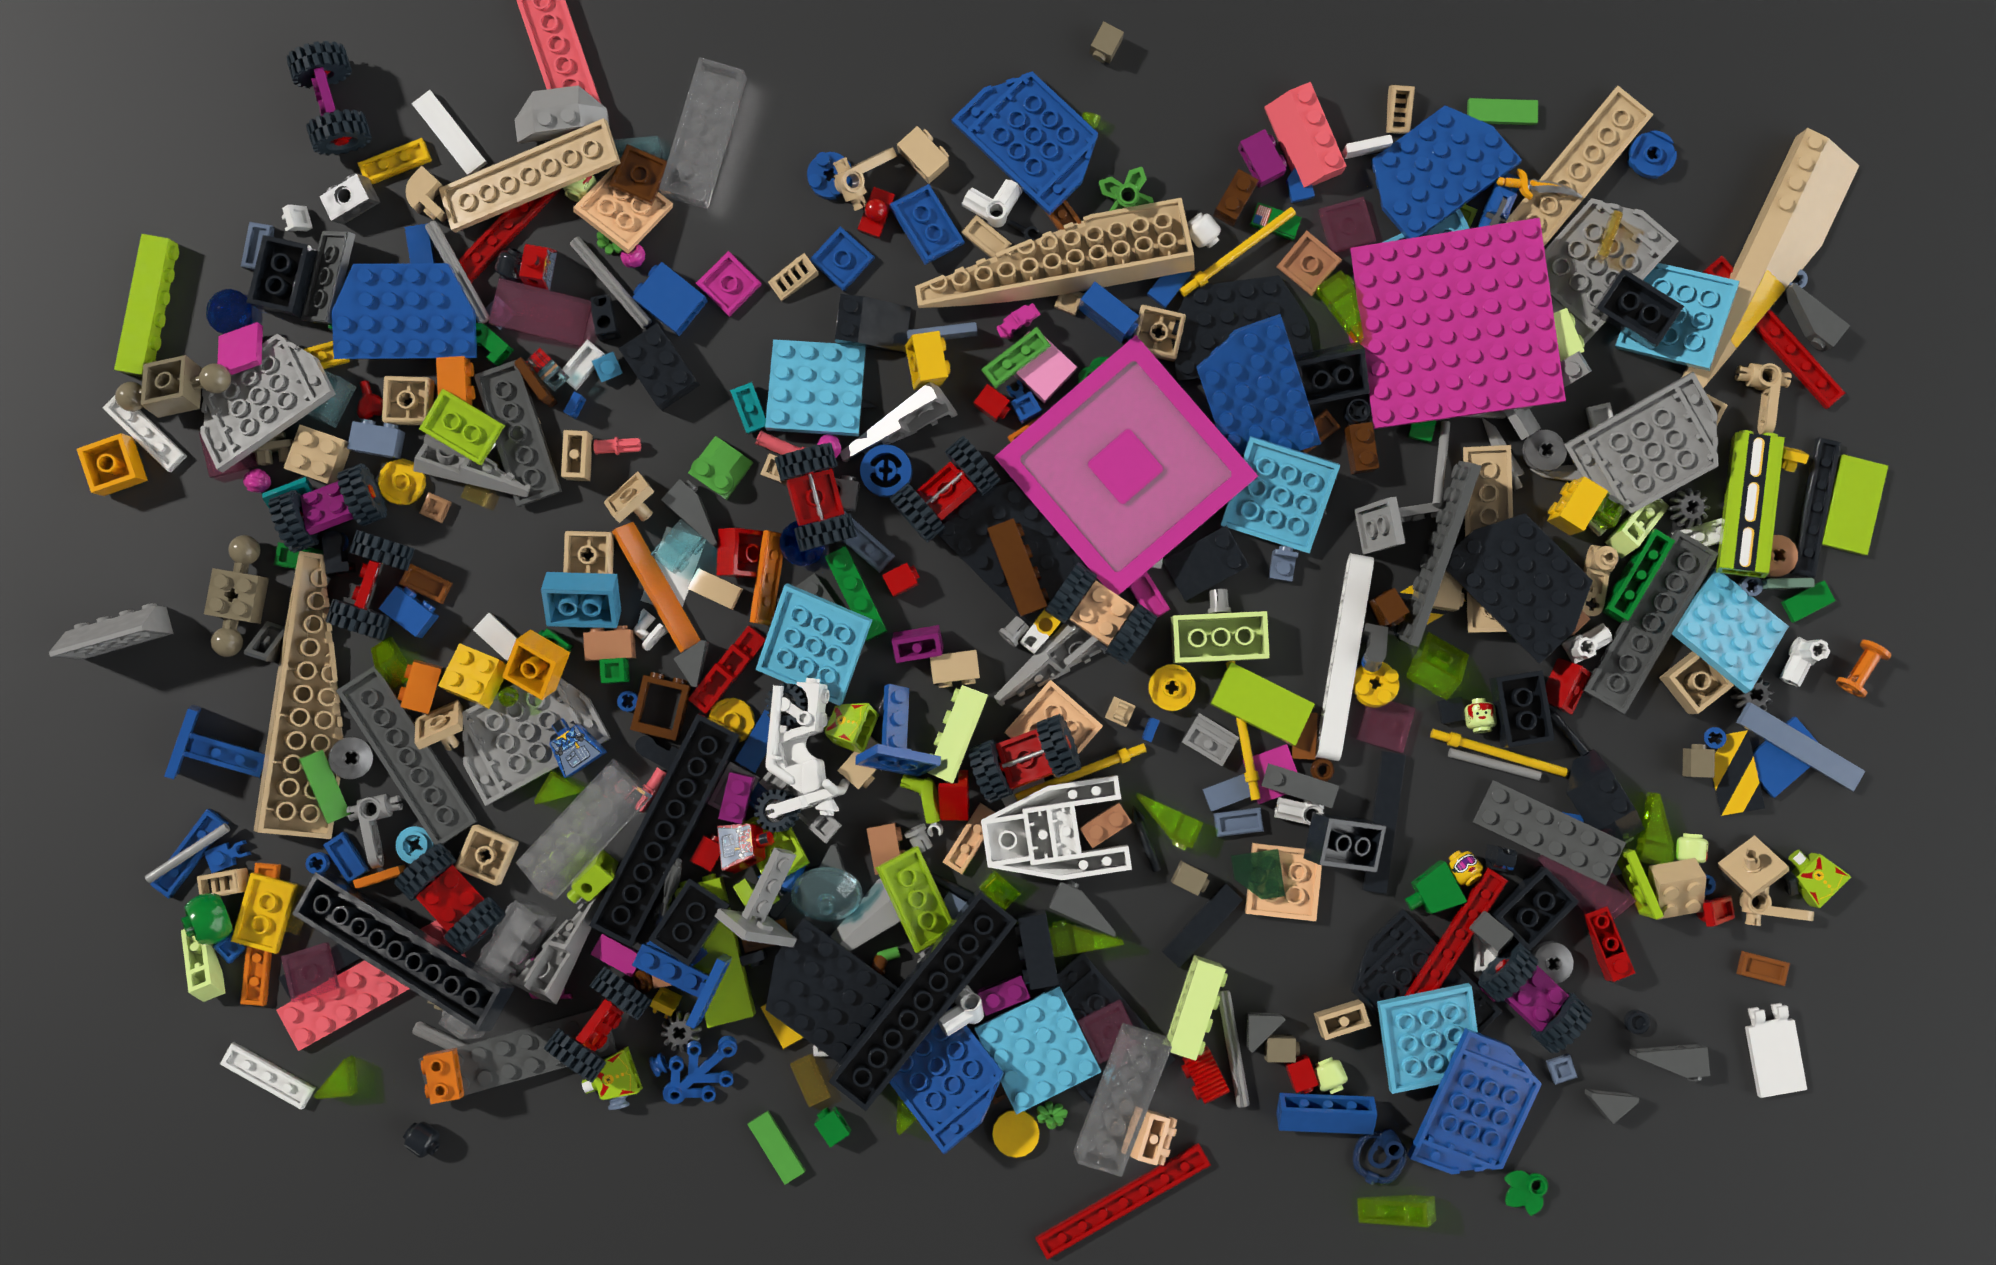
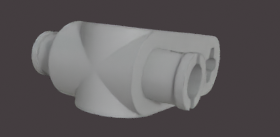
[347,794,403,869]

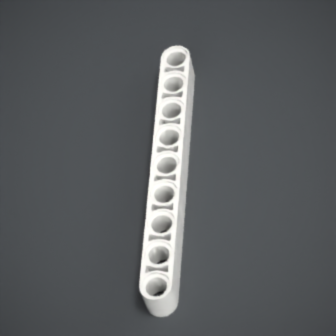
[1315,553,1374,761]

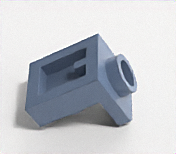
[1268,546,1299,582]

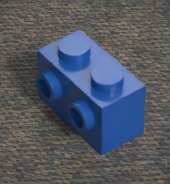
[378,586,439,638]

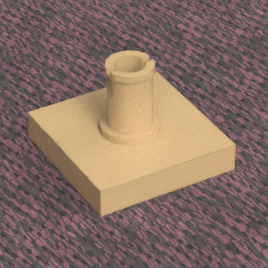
[604,471,654,523]
[415,700,463,751]
[1718,835,1789,899]

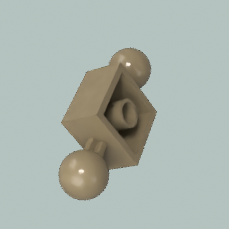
[115,355,231,418]
[204,535,269,657]

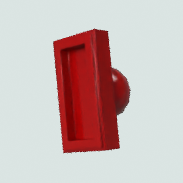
[858,187,896,239]
[1696,895,1735,927]

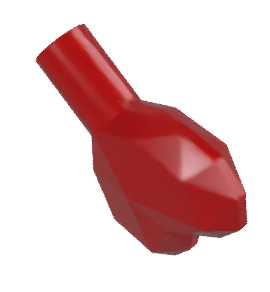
[357,381,383,420]

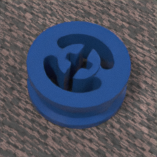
[860,445,912,498]

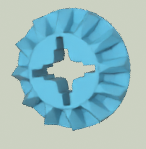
[396,826,434,864]

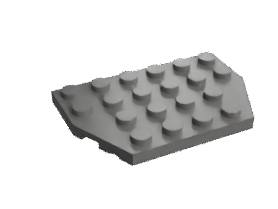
[1545,198,1678,345]
[200,334,336,473]
[1564,372,1718,513]
[462,678,611,806]

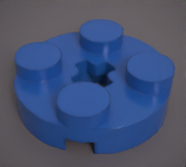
[1627,130,1677,179]
[807,152,853,200]

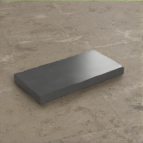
[301,231,356,324]

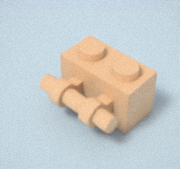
[1124,1107,1178,1166]

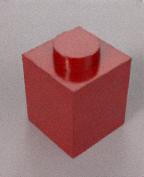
[974,384,1010,422]
[882,562,920,597]
[690,833,721,872]
[1284,1054,1319,1094]

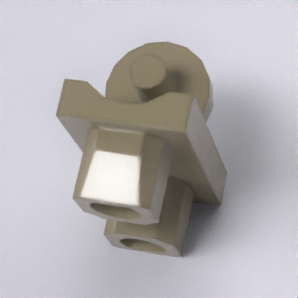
[253,432,293,466]

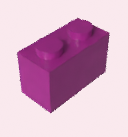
[1238,129,1287,188]
[892,625,943,663]
[718,772,756,824]
[977,972,1030,1016]

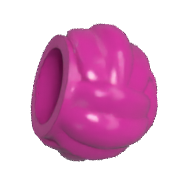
[620,244,645,268]
[817,434,841,458]
[243,468,271,492]

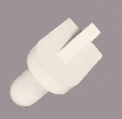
[634,608,668,651]

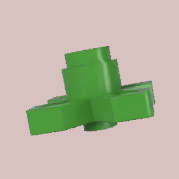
[1099,167,1154,211]

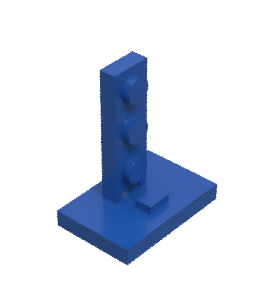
[855,684,941,777]
[164,705,265,779]
[632,943,733,1029]

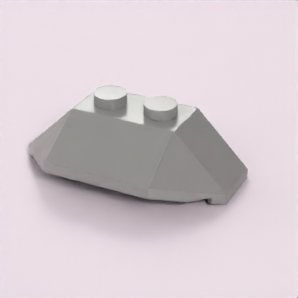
[515,85,609,144]

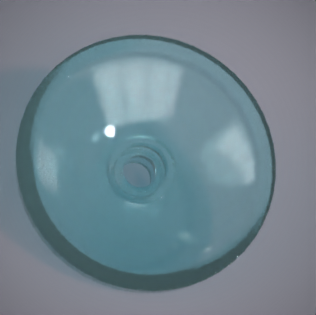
[791,867,862,922]

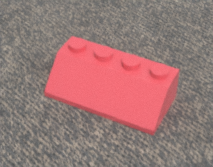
[1264,82,1346,188]

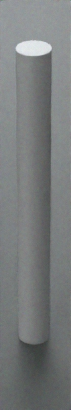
[1432,421,1450,507]
[1448,748,1542,781]
[145,823,230,883]

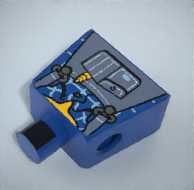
[549,718,607,778]

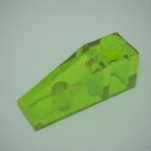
[1316,270,1364,345]
[1635,792,1675,865]
[1136,793,1203,850]
[1049,920,1124,957]
[1357,1195,1436,1227]

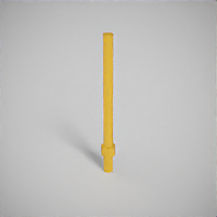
[1179,207,1296,297]
[1226,661,1261,801]
[1430,729,1568,777]
[1014,743,1147,801]

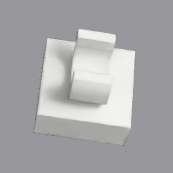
[282,204,313,232]

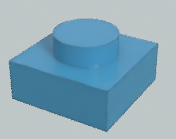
[591,351,623,382]

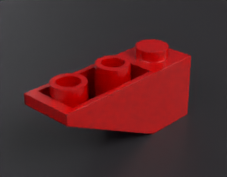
[1584,906,1635,982]

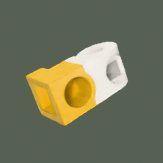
[1020,609,1061,654]

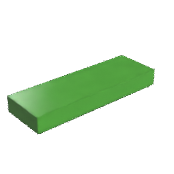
[1467,98,1538,125]
[981,327,1051,389]
[299,749,350,824]
[747,1110,805,1185]

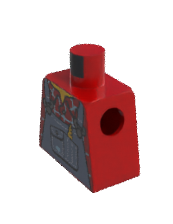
[519,244,557,294]
[717,824,774,873]

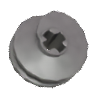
[1522,430,1567,472]
[328,737,373,779]
[1530,941,1574,984]

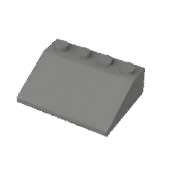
[49,603,174,659]

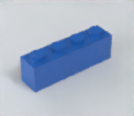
[1276,1093,1377,1134]

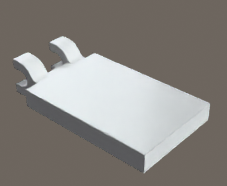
[1745,1003,1807,1098]

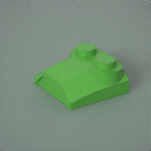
[688,436,753,500]

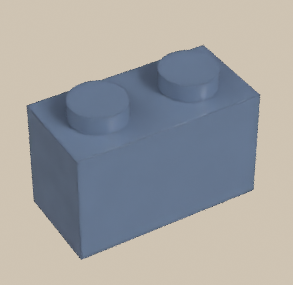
[347,419,405,459]

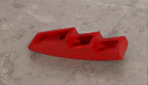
[688,625,766,714]

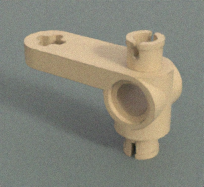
[833,147,897,211]
[1735,363,1792,435]
[1582,545,1618,616]
[1739,887,1814,926]

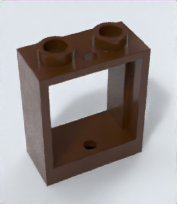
[630,672,693,741]

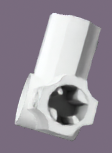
[962,179,1023,228]
[1562,624,1613,664]
[1779,637,1830,687]
[1274,797,1324,825]
[938,985,984,1036]

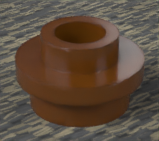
[1310,758,1334,781]
[633,970,654,994]

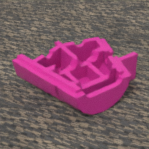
[997,303,1041,339]

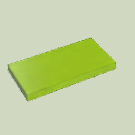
[1822,454,1888,556]
[1210,662,1315,746]
[875,846,952,953]

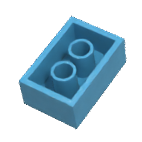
[541,572,622,628]

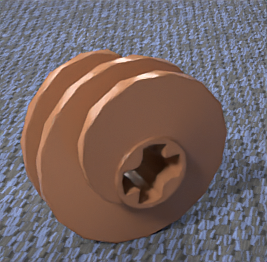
[1766,535,1798,578]

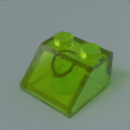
[1406,632,1469,700]

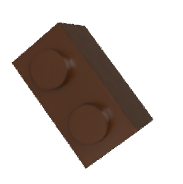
[1213,169,1259,227]
[1344,422,1379,475]
[1367,588,1410,627]

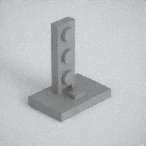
[1504,351,1592,440]
[1354,497,1445,555]
[715,847,797,947]

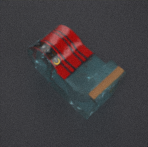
[526,348,570,391]

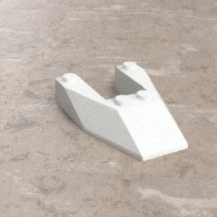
[981,775,1132,880]

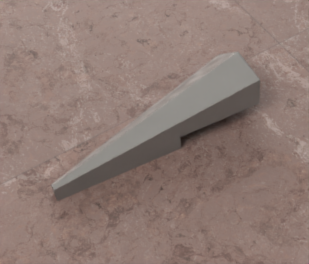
[840,382,958,462]
[413,434,530,498]
[994,615,1108,706]
[830,878,900,951]
[510,889,606,1005]

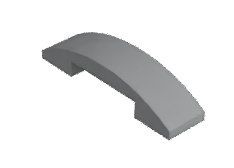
[759,772,842,844]

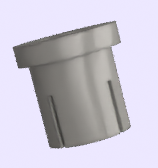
[1208,589,1232,614]
[998,616,1029,647]
[904,823,933,853]

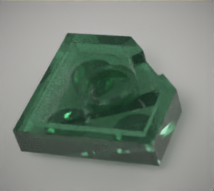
[1230,849,1285,899]

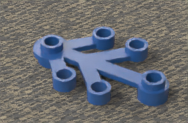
[663,1036,737,1104]

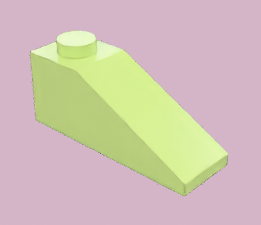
[1605,498,1669,559]
[181,929,226,1002]

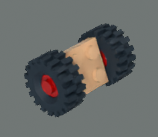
[1045,562,1158,665]

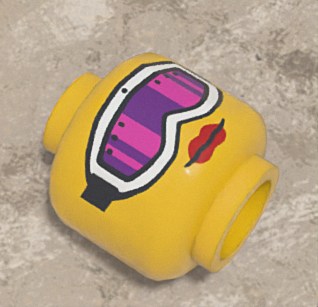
[1448,850,1483,886]

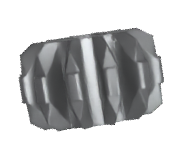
[1667,488,1710,528]
[1731,676,1774,711]
[661,1011,702,1052]

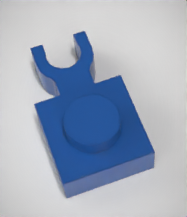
[1006,380,1042,424]
[204,840,251,874]

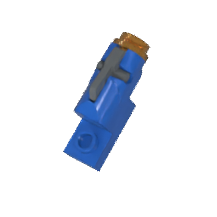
[1478,173,1520,227]

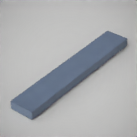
[1736,702,1865,791]

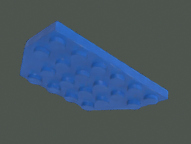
[951,71,1098,215]
[1371,106,1522,239]
[332,263,477,359]
[1197,314,1321,455]
[889,1005,1004,1154]
[1407,1028,1542,1174]

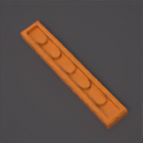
[612,522,701,653]
[240,862,281,1006]

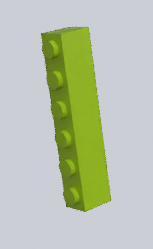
[114,234,179,377]

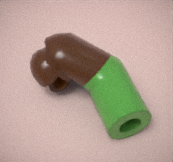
[871,946,901,975]

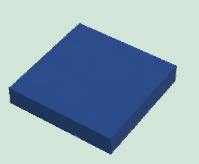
[809,226,875,292]

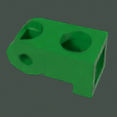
[476,323,514,366]

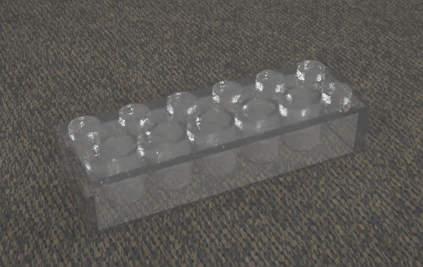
[659,57,747,209]
[516,759,653,900]
[438,900,557,1039]
[1073,1023,1172,1177]

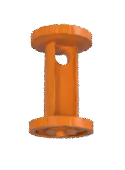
[1836,639,1892,698]

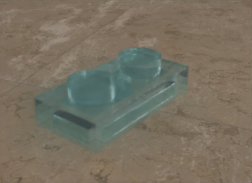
[614,136,661,159]

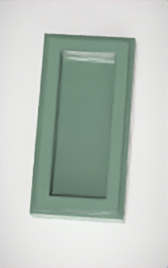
[1761,578,1815,590]

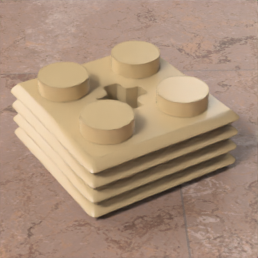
[1133,305,1186,362]
[382,376,435,425]
[563,531,614,574]
[455,825,519,886]

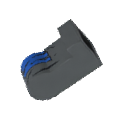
[1361,623,1388,672]

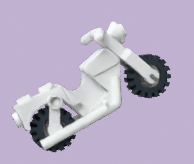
[754,678,849,832]

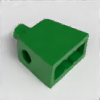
[1405,860,1467,914]

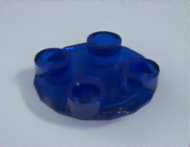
[206,289,252,334]
[780,521,824,566]

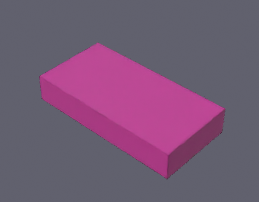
[1129,572,1171,618]
[591,933,638,977]

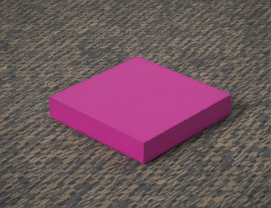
[696,251,762,317]
[217,322,263,375]
[1242,744,1297,804]

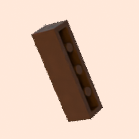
[987,518,1050,617]

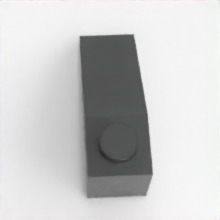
[1783,283,1850,351]
[661,479,718,548]
[1261,763,1339,808]
[1049,879,1116,937]
[1629,1044,1710,1081]

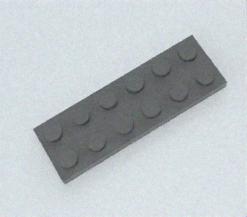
[474,360,563,507]
[1473,780,1626,885]

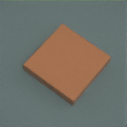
[1276,230,1342,297]

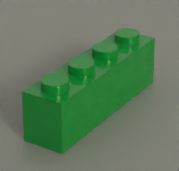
[1602,529,1675,622]
[825,546,888,642]

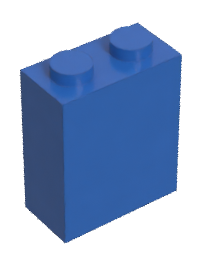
[632,262,708,336]
[1078,282,1139,344]

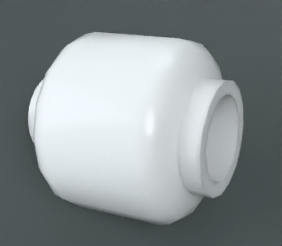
[1187,213,1221,248]

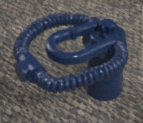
[1353,1129,1408,1185]

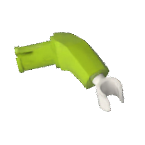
[900,774,943,837]

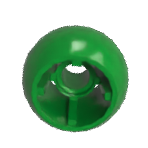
[181,893,233,945]

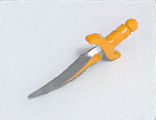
[1496,169,1582,200]

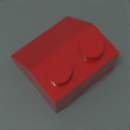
[716,528,763,578]

